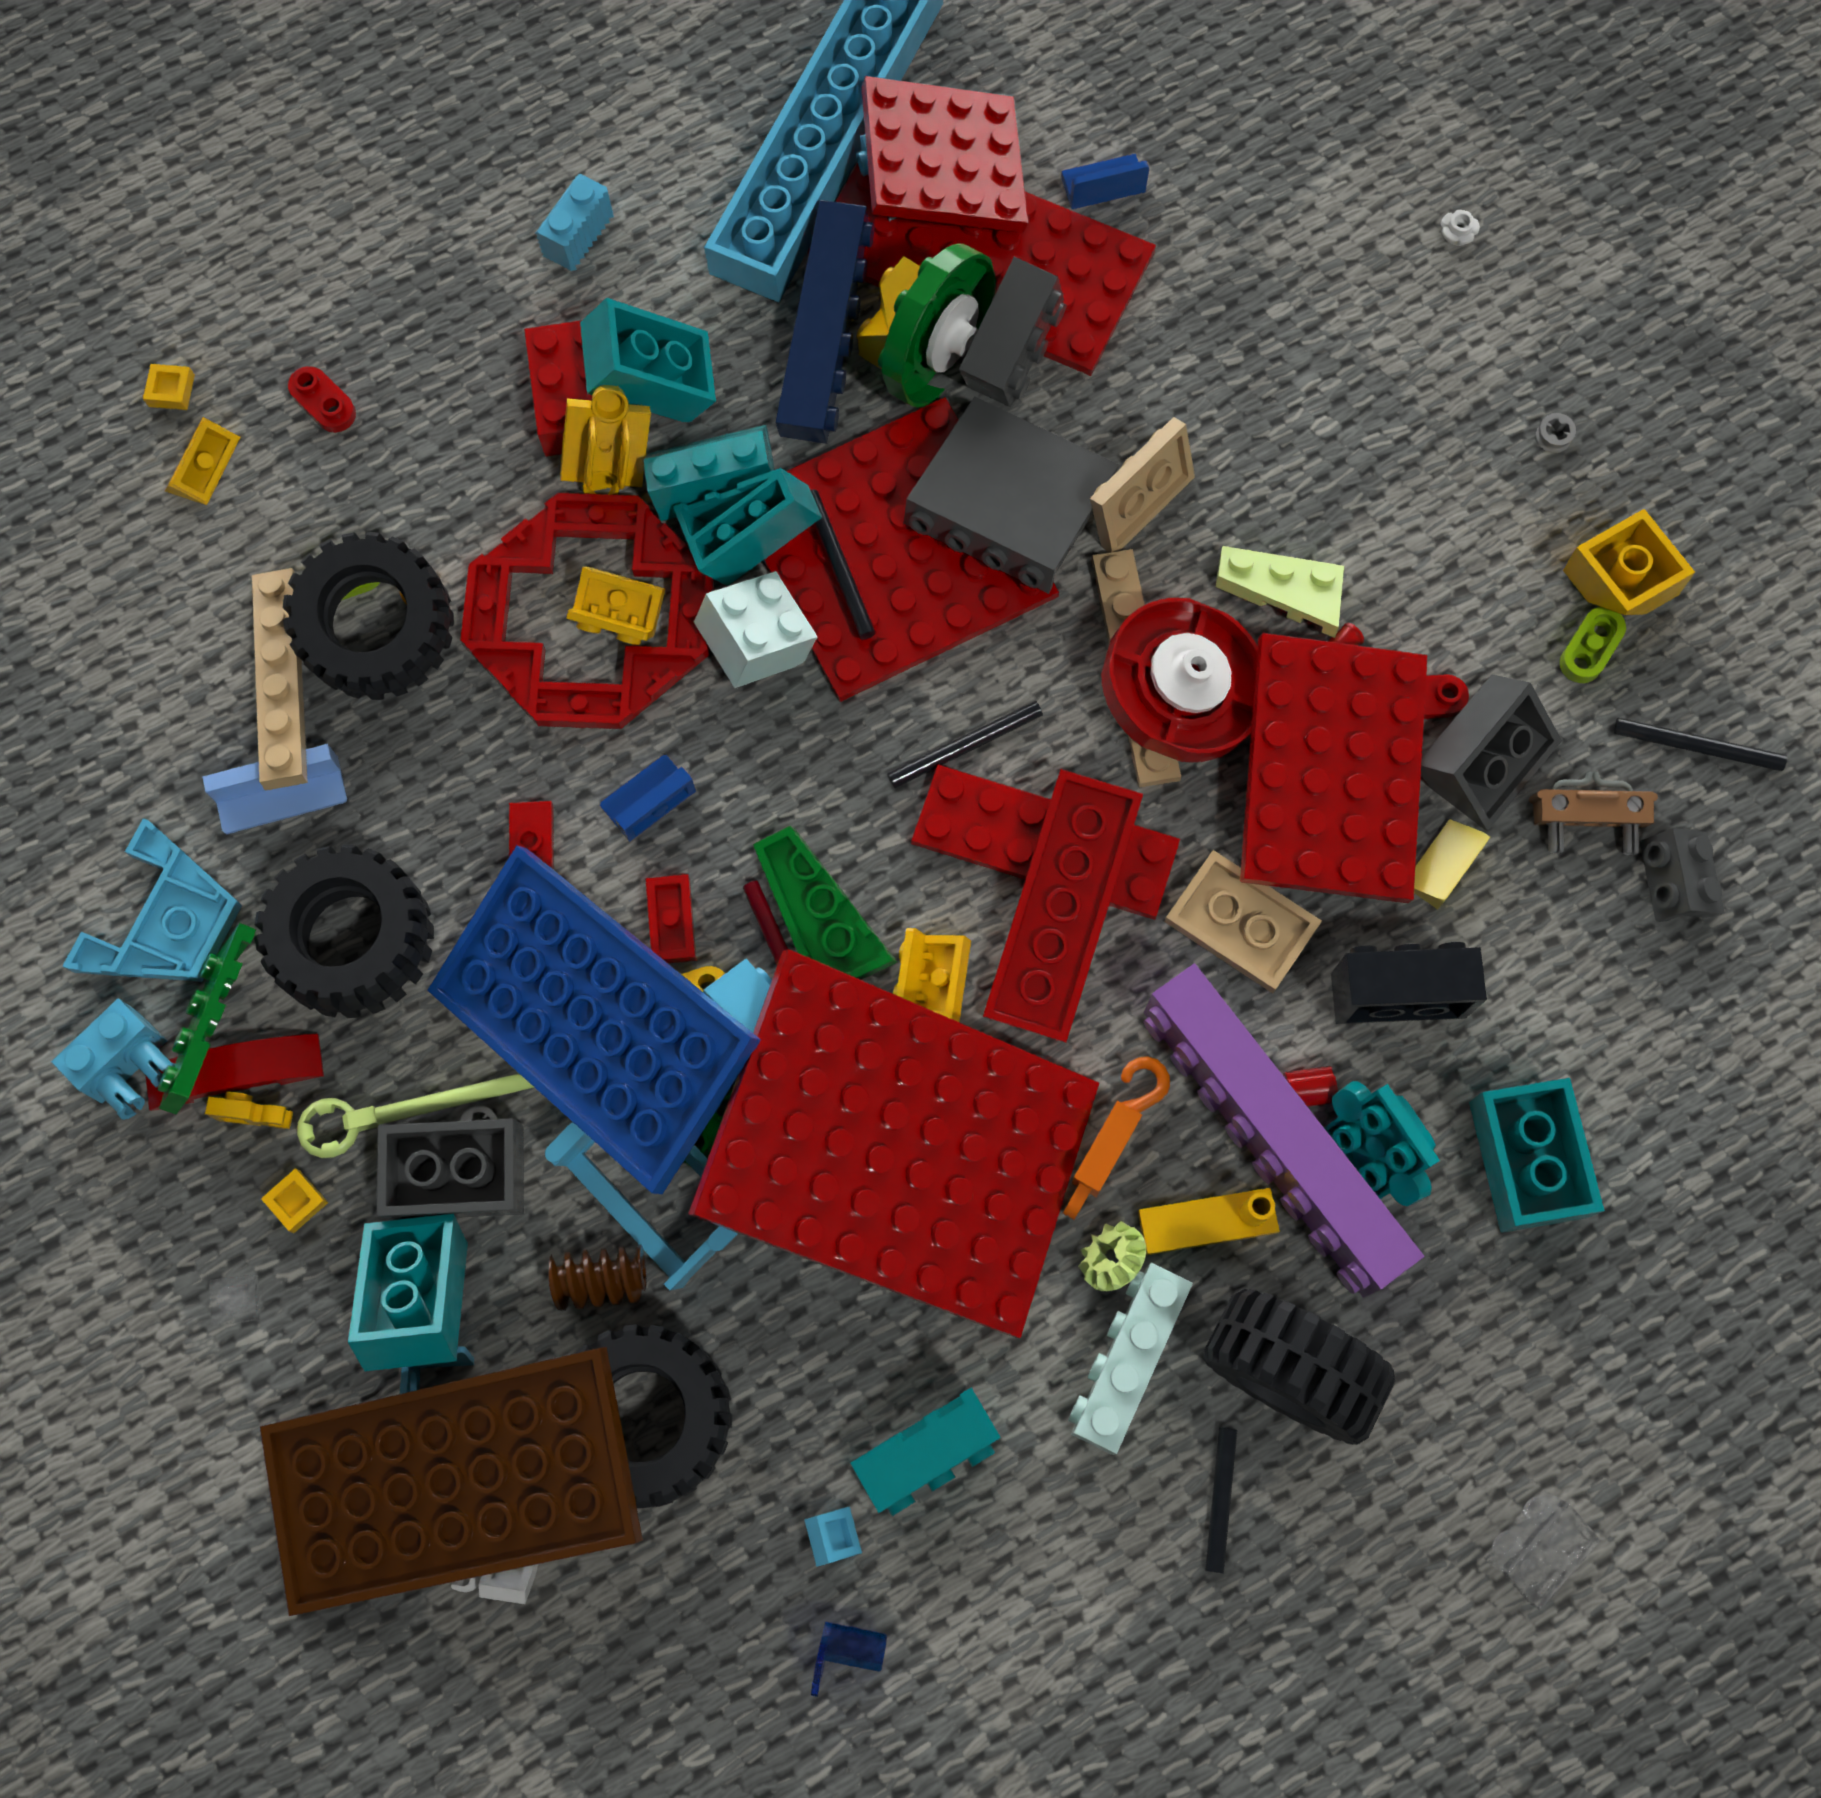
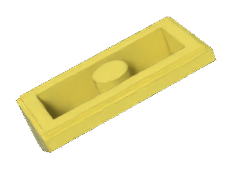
[1414,819,1490,909]

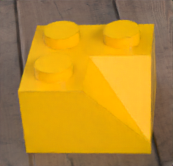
[857,256,920,369]
[1563,509,1695,615]

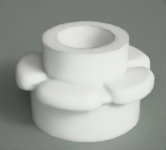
[1441,210,1480,246]

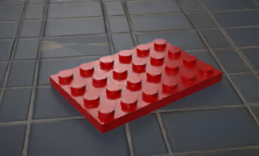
[1240,633,1428,903]

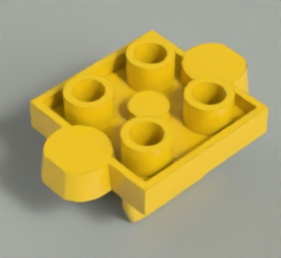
[560,385,651,495]

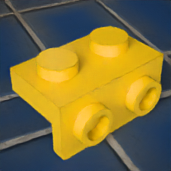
[566,566,665,645]
[893,928,971,1022]

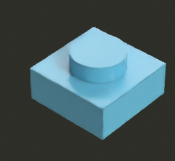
[805,1506,862,1567]

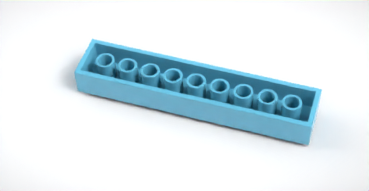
[704,0,943,303]

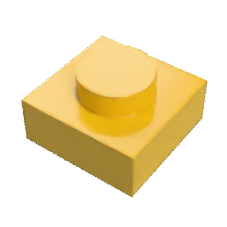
[143,364,195,410]
[261,1168,328,1233]

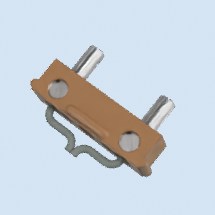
[1529,772,1658,855]

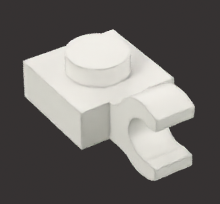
[451,1564,538,1604]

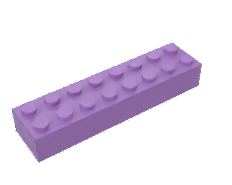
[1143,963,1425,1298]

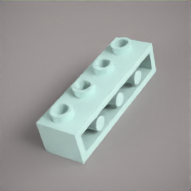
[1068,1263,1193,1455]

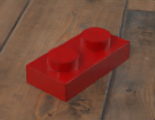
[646,874,697,964]

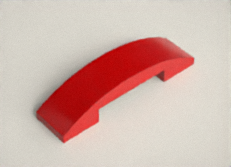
[145,1034,324,1111]

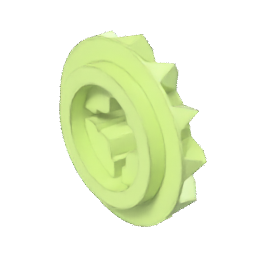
[1078,1221,1146,1291]

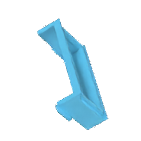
[545,1122,738,1290]

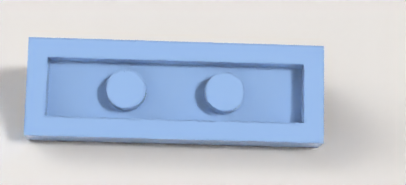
[202,744,347,834]

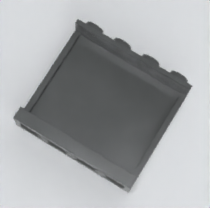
[904,397,1119,594]

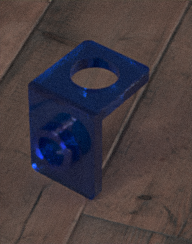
[811,1622,887,1697]

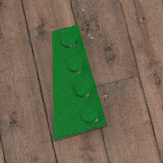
[753,826,898,980]
[157,923,257,1115]

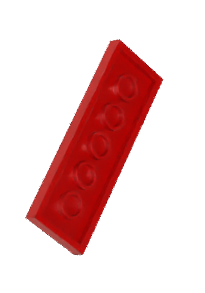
[911,765,1180,920]
[983,769,1143,1043]

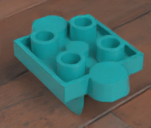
[1324,1081,1440,1206]

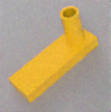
[1138,1188,1280,1255]

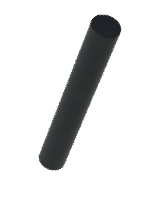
[1205,1428,1237,1574]

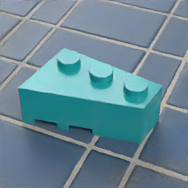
[673,468,822,586]
[850,1387,1001,1516]

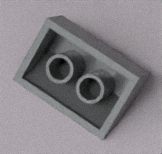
[1421,675,1562,831]

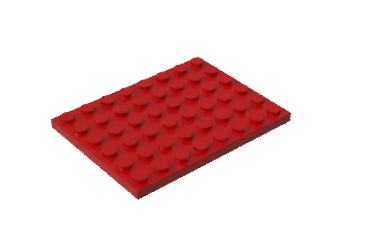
[688,949,1099,1338]

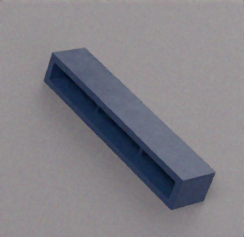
[775,200,875,444]

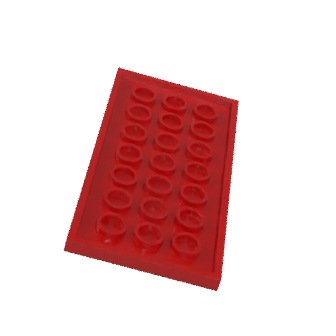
[808,163,1156,376]

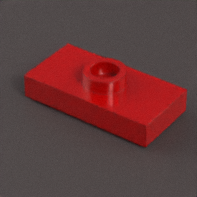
[509,801,554,870]

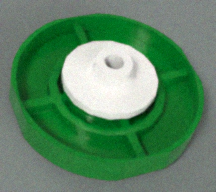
[878,244,997,407]

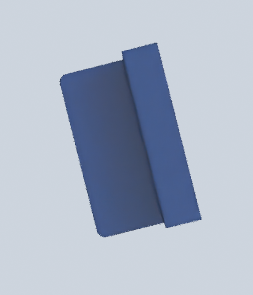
[1061,153,1149,210]
[600,755,696,842]

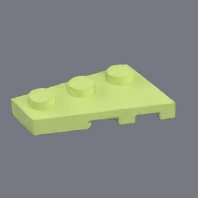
[1216,546,1344,638]

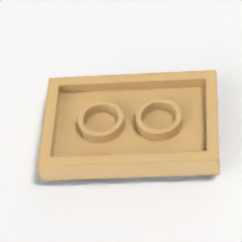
[1090,417,1195,553]
[1164,850,1322,994]

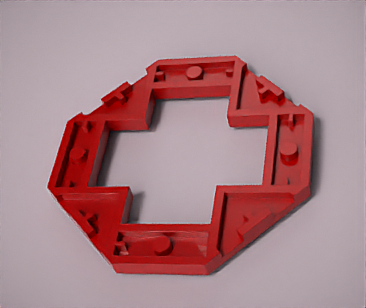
[460,493,715,729]

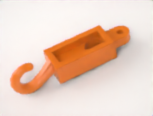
[1063,1056,1170,1220]

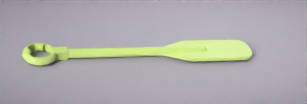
[297,1073,534,1158]

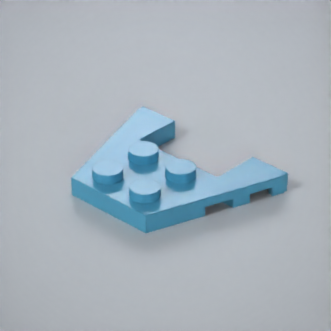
[63,818,242,982]

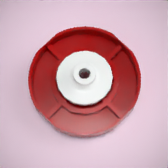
[1101,597,1258,763]

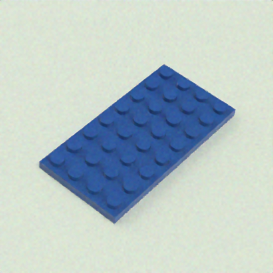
[427,845,761,1194]

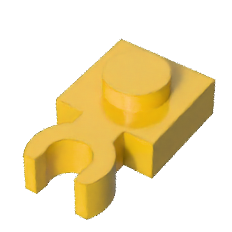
[205,1092,293,1129]

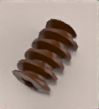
[549,1245,647,1311]

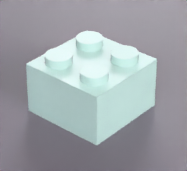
[694,571,818,688]

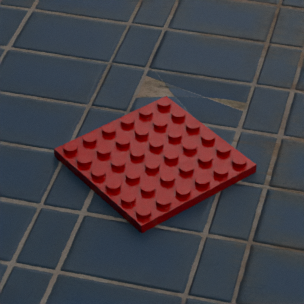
[763,397,1059,702]

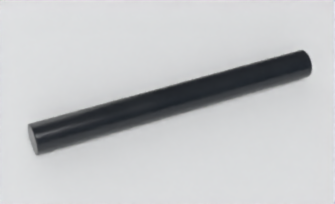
[811,490,876,640]
[887,701,1043,788]
[1614,718,1787,771]

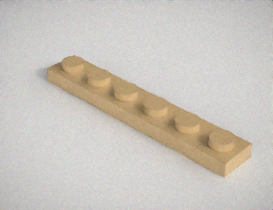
[1092,549,1181,787]
[252,568,308,791]

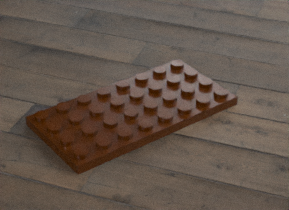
[260,1347,643,1616]

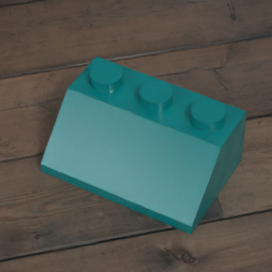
[643,425,775,521]

